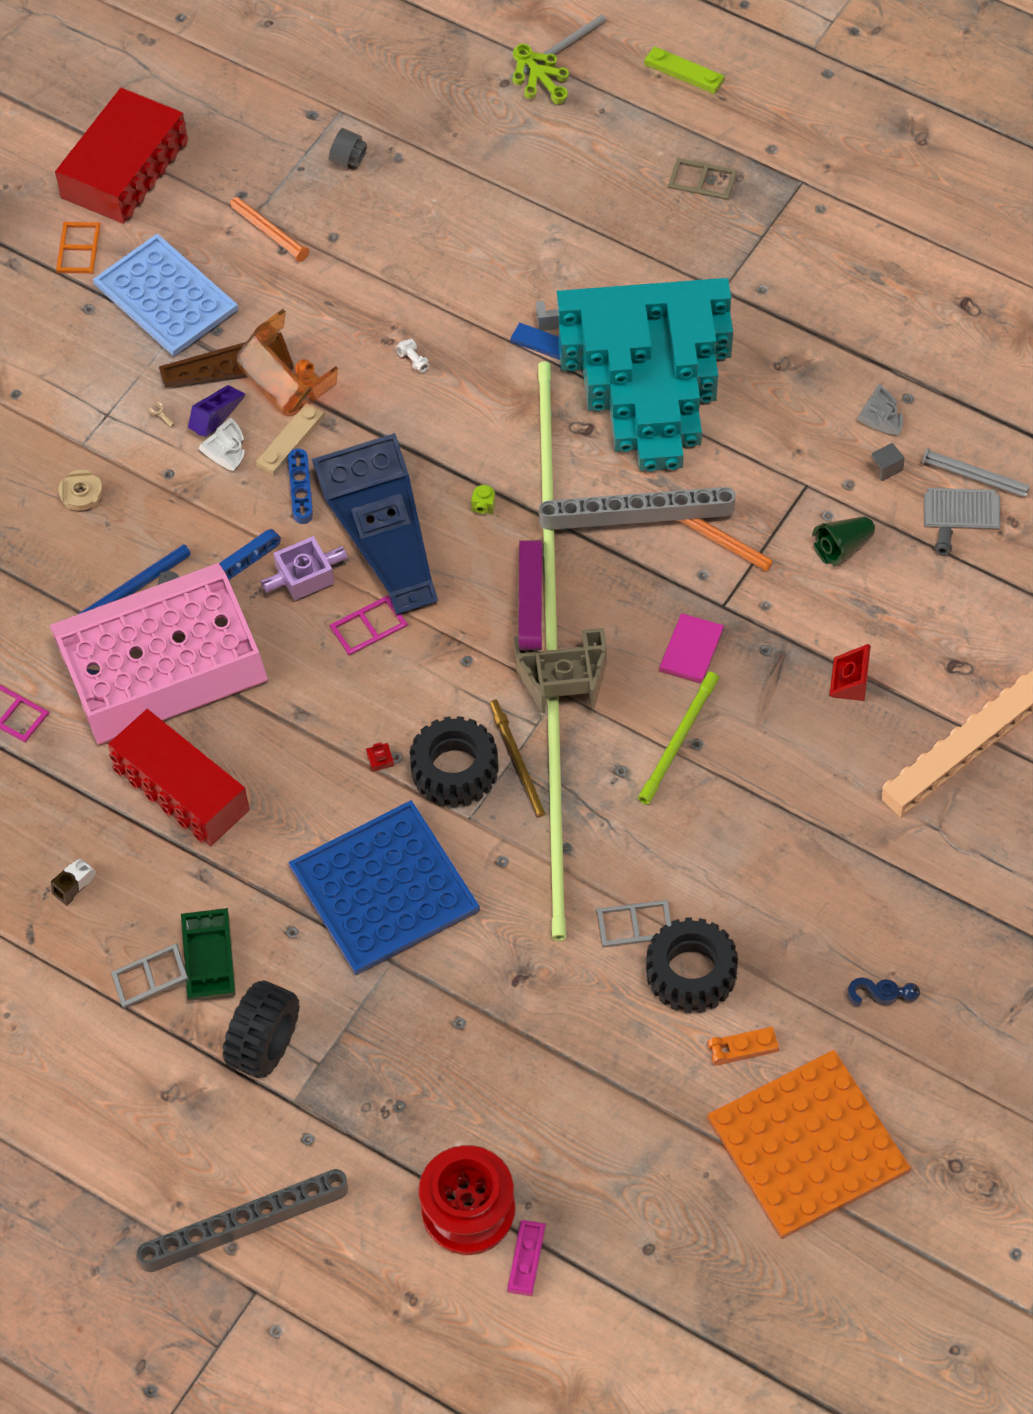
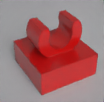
[366,742,394,772]

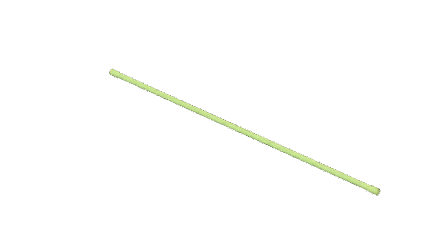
[538,361,566,941]

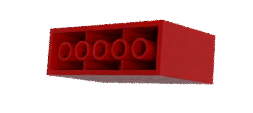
[55,87,188,224]

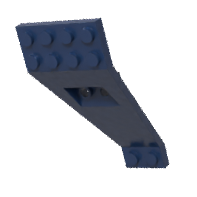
[312,433,439,615]

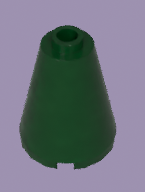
[812,516,875,566]

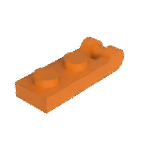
[707,1026,779,1065]

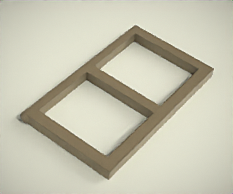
[667,158,737,200]

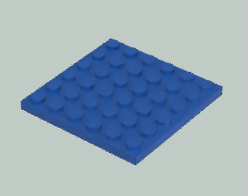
[288,800,480,975]

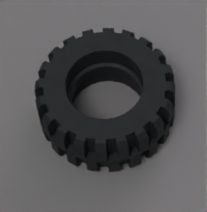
[410,716,499,807]
[646,917,738,1013]
[222,980,300,1078]

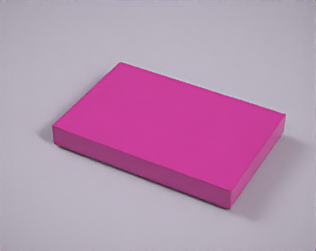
[659,613,724,683]

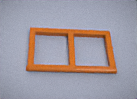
[56,222,101,274]

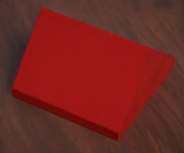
[829,644,871,701]

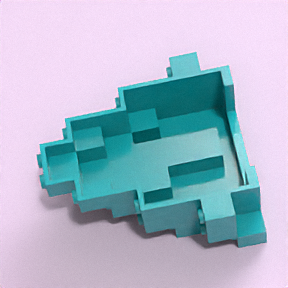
[557,278,734,472]

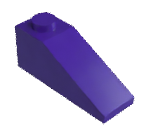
[188,385,245,437]

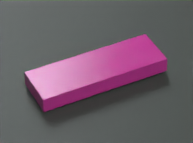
[507,1220,546,1297]

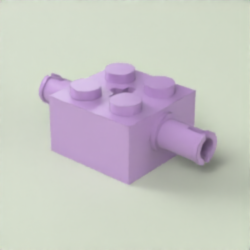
[261,536,347,601]

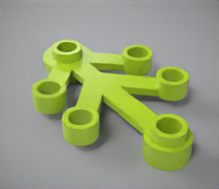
[512,43,569,105]

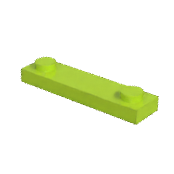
[644,46,725,94]

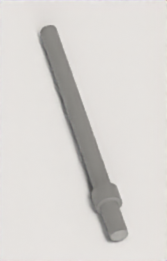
[510,15,606,79]

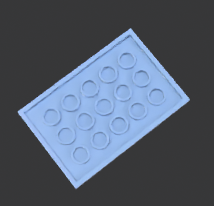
[93,234,239,356]

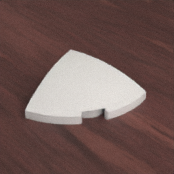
[198,418,245,471]

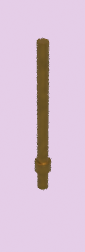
[489,700,545,817]

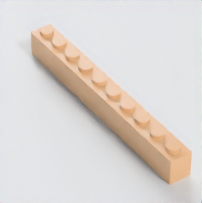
[881,669,1033,818]

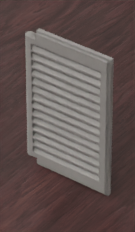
[924,488,1000,529]

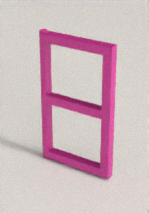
[329,595,408,655]
[0,685,50,743]

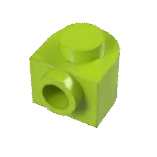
[471,485,495,514]

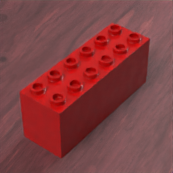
[108,708,250,847]

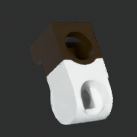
[51,859,96,906]

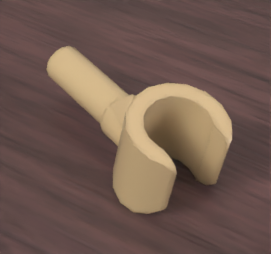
[148,402,175,427]

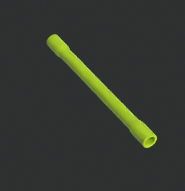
[638,672,719,805]

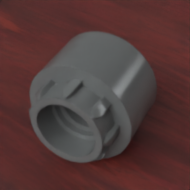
[329,128,367,169]

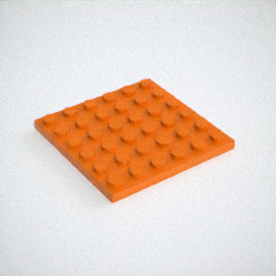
[707,1050,911,1239]

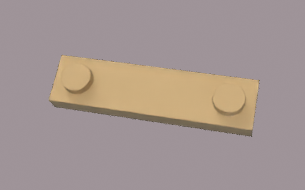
[256,403,325,476]

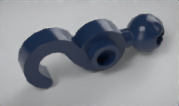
[848,977,920,1007]

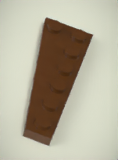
[159,332,294,388]

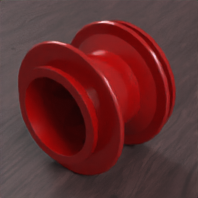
[418,1145,516,1255]

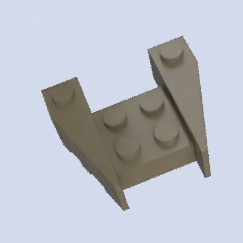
[514,628,607,713]

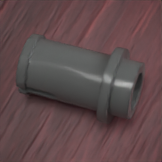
[935,526,953,556]

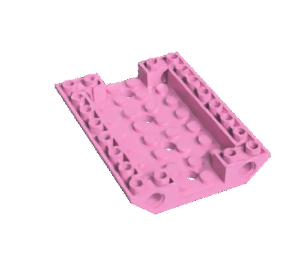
[49,563,268,745]

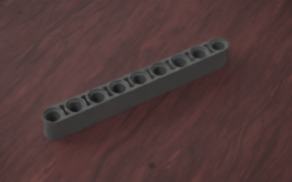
[136,1169,348,1272]

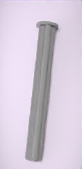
[922,448,1030,497]

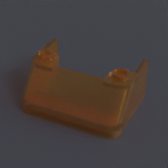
[237,309,339,416]

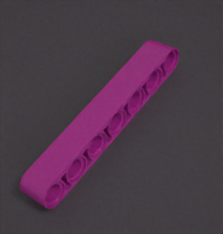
[519,540,542,650]

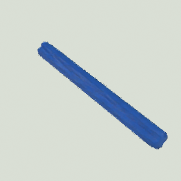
[78,544,191,614]

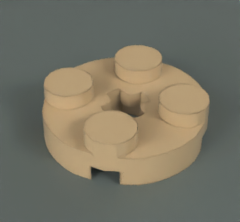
[58,470,103,511]

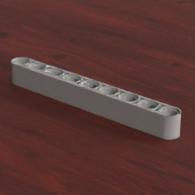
[539,487,736,530]

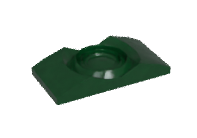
[181,908,236,1001]

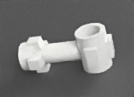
[396,339,430,373]

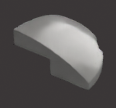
[857,384,903,435]

